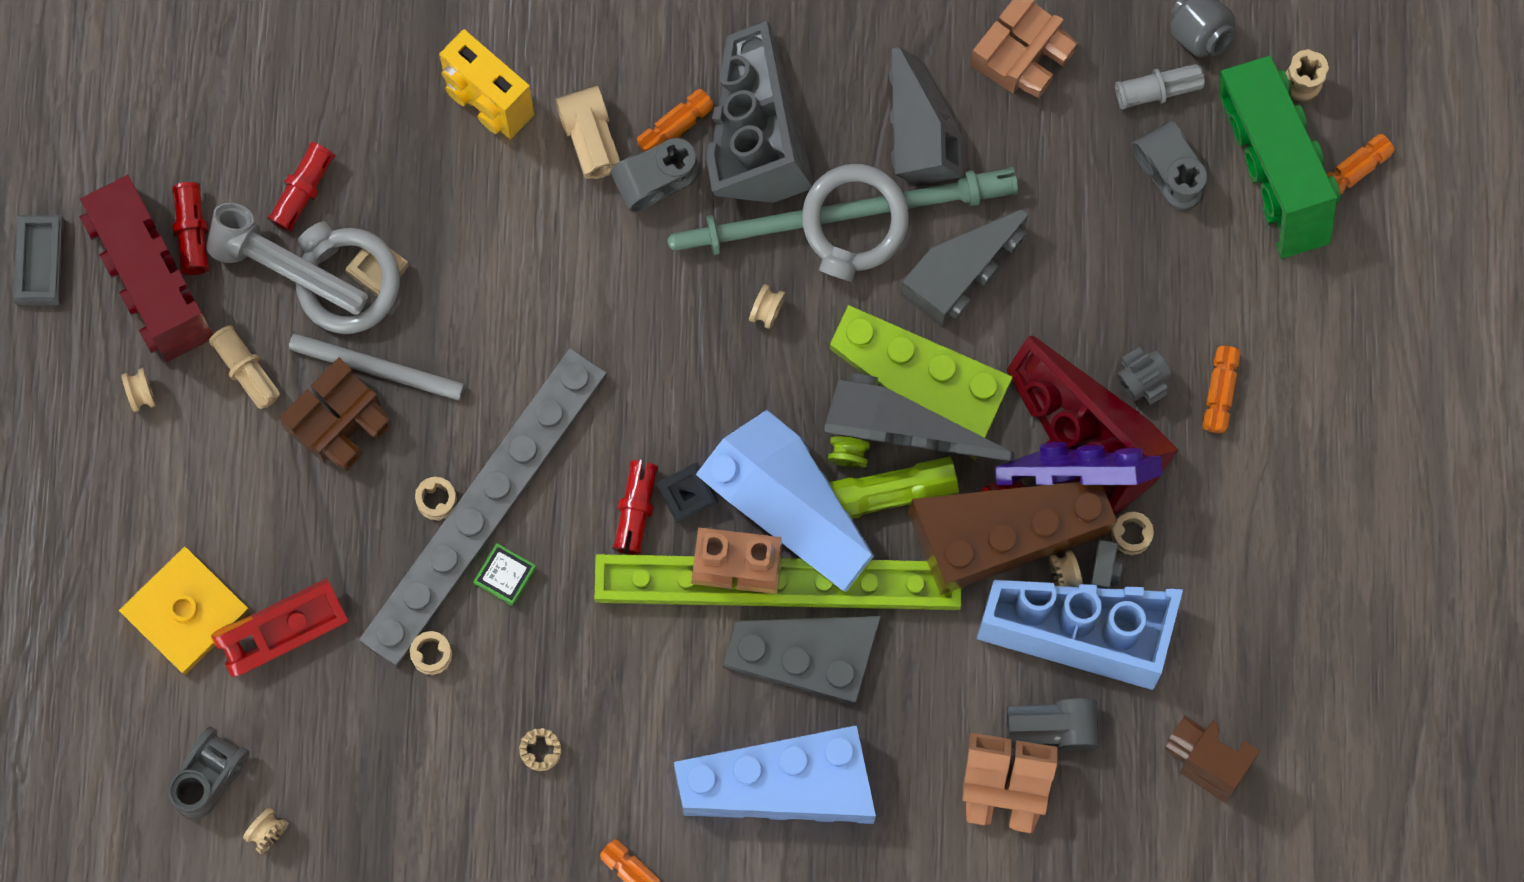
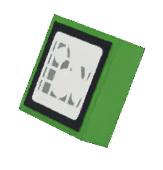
[473,543,537,607]

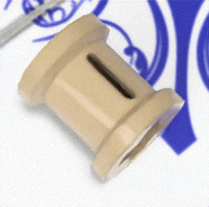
[1286,49,1329,102]

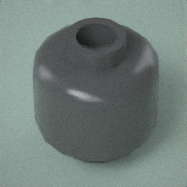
[1170,0,1236,58]

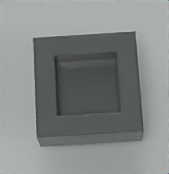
[1089,540,1123,589]

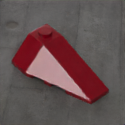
[1006,335,1178,516]

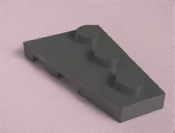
[723,616,881,706]

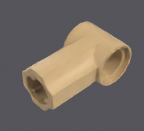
[555,86,620,179]

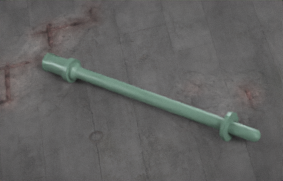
[667,167,1018,255]

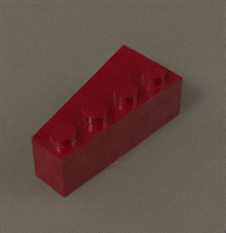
[79,175,213,363]

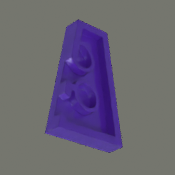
[995,442,1163,485]

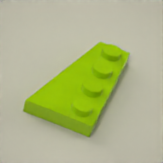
[830,305,1012,460]

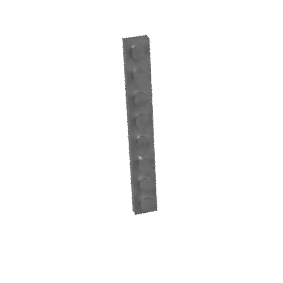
[359,348,607,669]

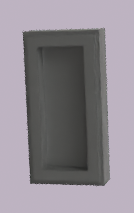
[13,215,65,305]

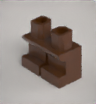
[279,357,392,471]
[1165,715,1260,804]

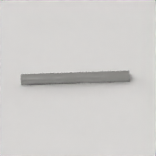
[289,333,465,401]

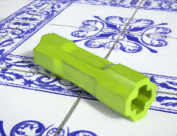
[830,456,959,519]

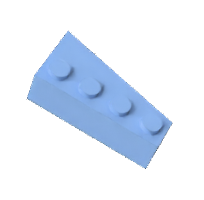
[976,580,1183,690]
[674,725,876,824]

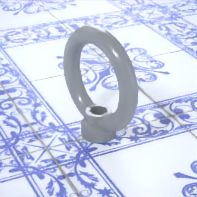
[802,164,909,282]
[296,221,400,334]

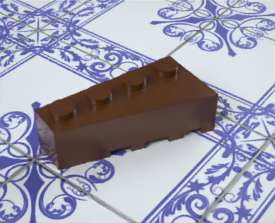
[908,482,1117,595]

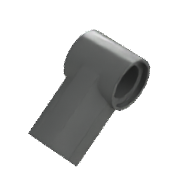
[1006,698,1099,751]

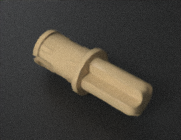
[209,325,280,409]

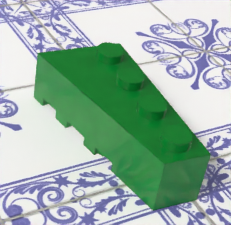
[1219,55,1341,259]

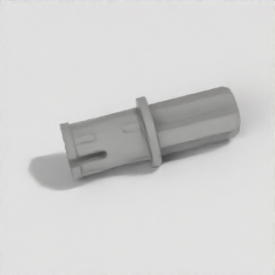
[1115,64,1205,110]

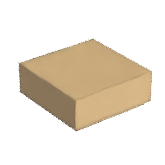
[345,248,409,297]

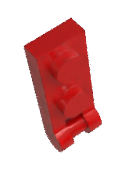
[211,578,349,677]

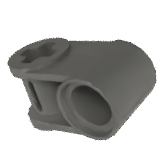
[1131,120,1207,210]
[610,138,698,213]
[169,726,250,819]

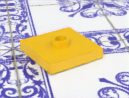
[119,546,250,676]

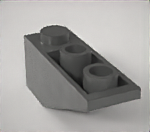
[889,47,963,186]
[900,209,1028,326]

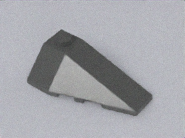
[706,21,813,203]
[824,373,1015,461]

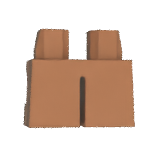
[970,0,1078,98]
[691,527,783,594]
[962,732,1057,833]

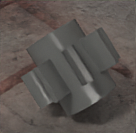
[1116,346,1173,405]

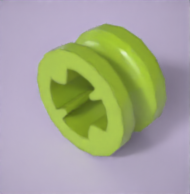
[827,436,870,468]

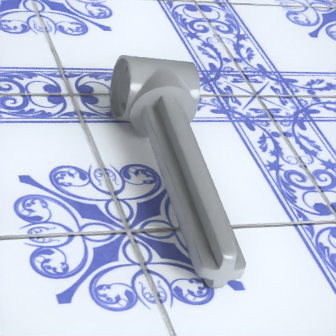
[206,203,368,315]

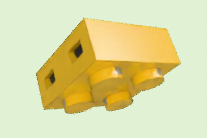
[439,29,534,140]

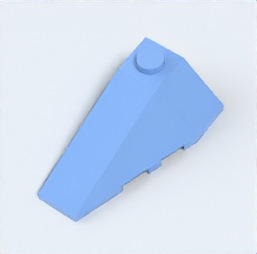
[696,410,874,592]

